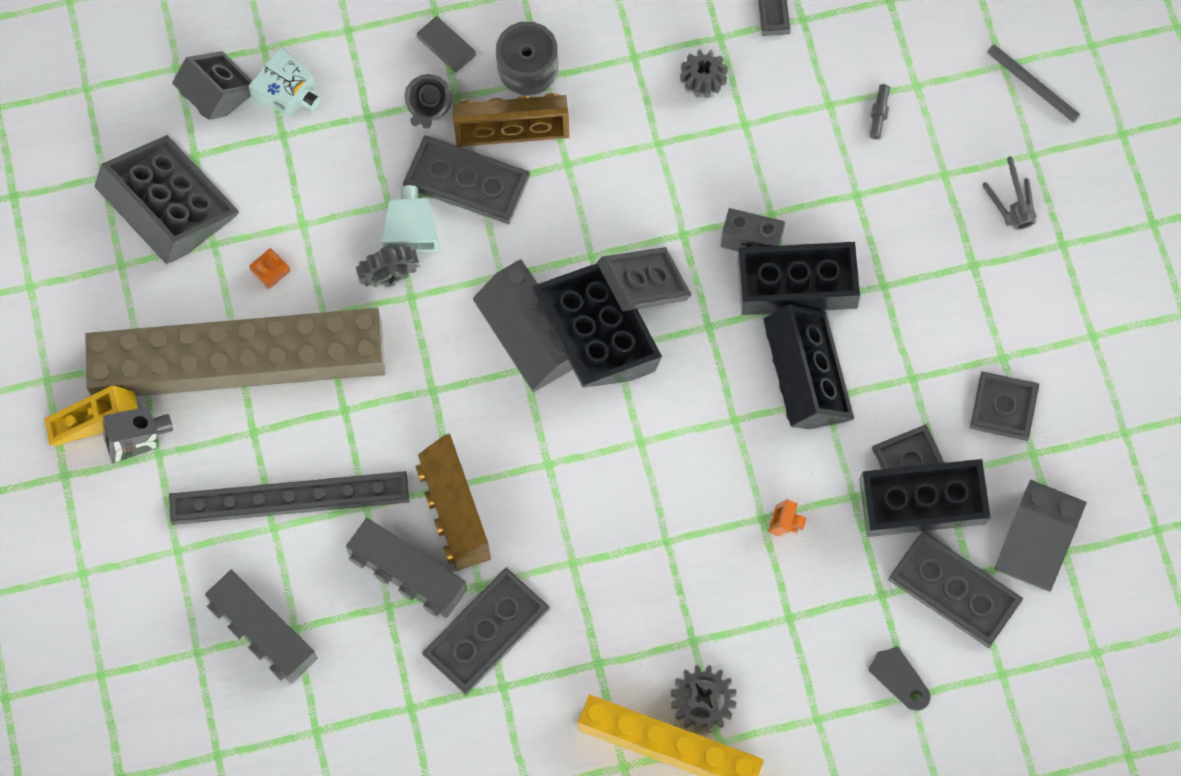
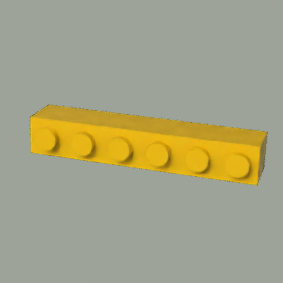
[578,694,764,776]

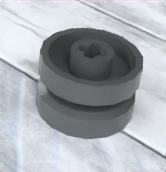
[496,22,558,94]

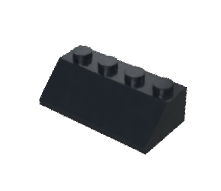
[763,305,854,429]

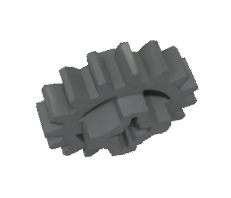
[356,246,420,287]
[670,665,737,733]

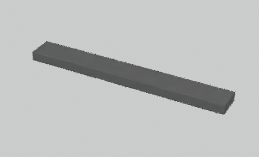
[169,471,410,525]

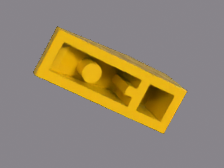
[44,385,138,446]

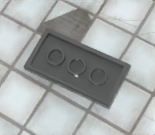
[403,135,530,224]
[888,530,1024,648]
[422,567,550,696]

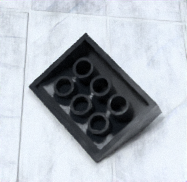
[532,263,662,388]

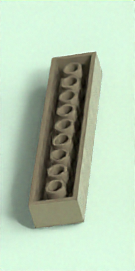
[85,308,385,396]

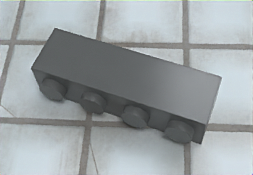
[346,517,467,618]
[205,569,318,684]

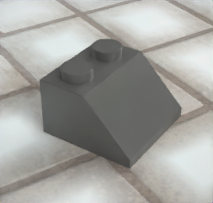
[172,51,252,120]

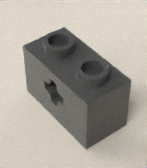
[721,208,785,251]

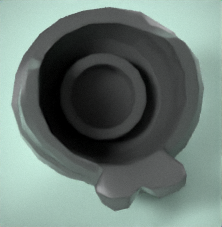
[404,74,453,129]

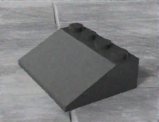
[94,135,239,264]

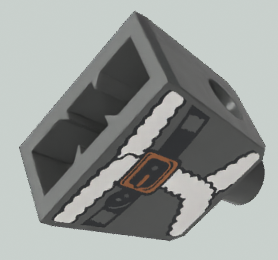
[102,407,173,464]

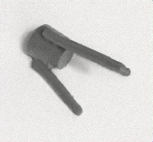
[983,156,1037,230]

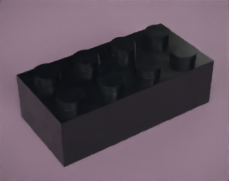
[737,241,860,315]
[859,459,991,537]

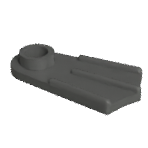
[868,646,931,711]

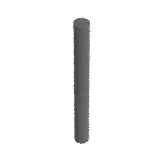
[987,44,1080,123]

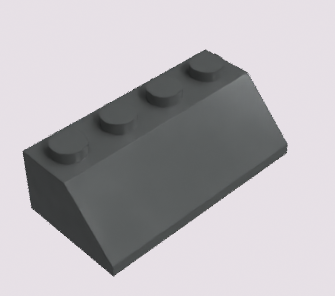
[473,259,573,392]

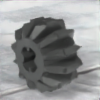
[680,49,728,98]

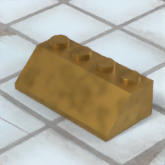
[453,93,570,147]
[415,433,491,571]

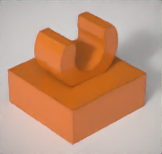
[249,248,291,289]
[768,499,807,536]

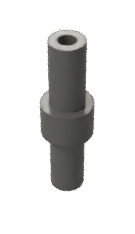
[869,84,890,140]

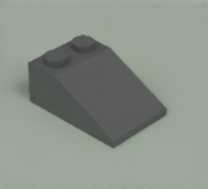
[994,479,1087,592]

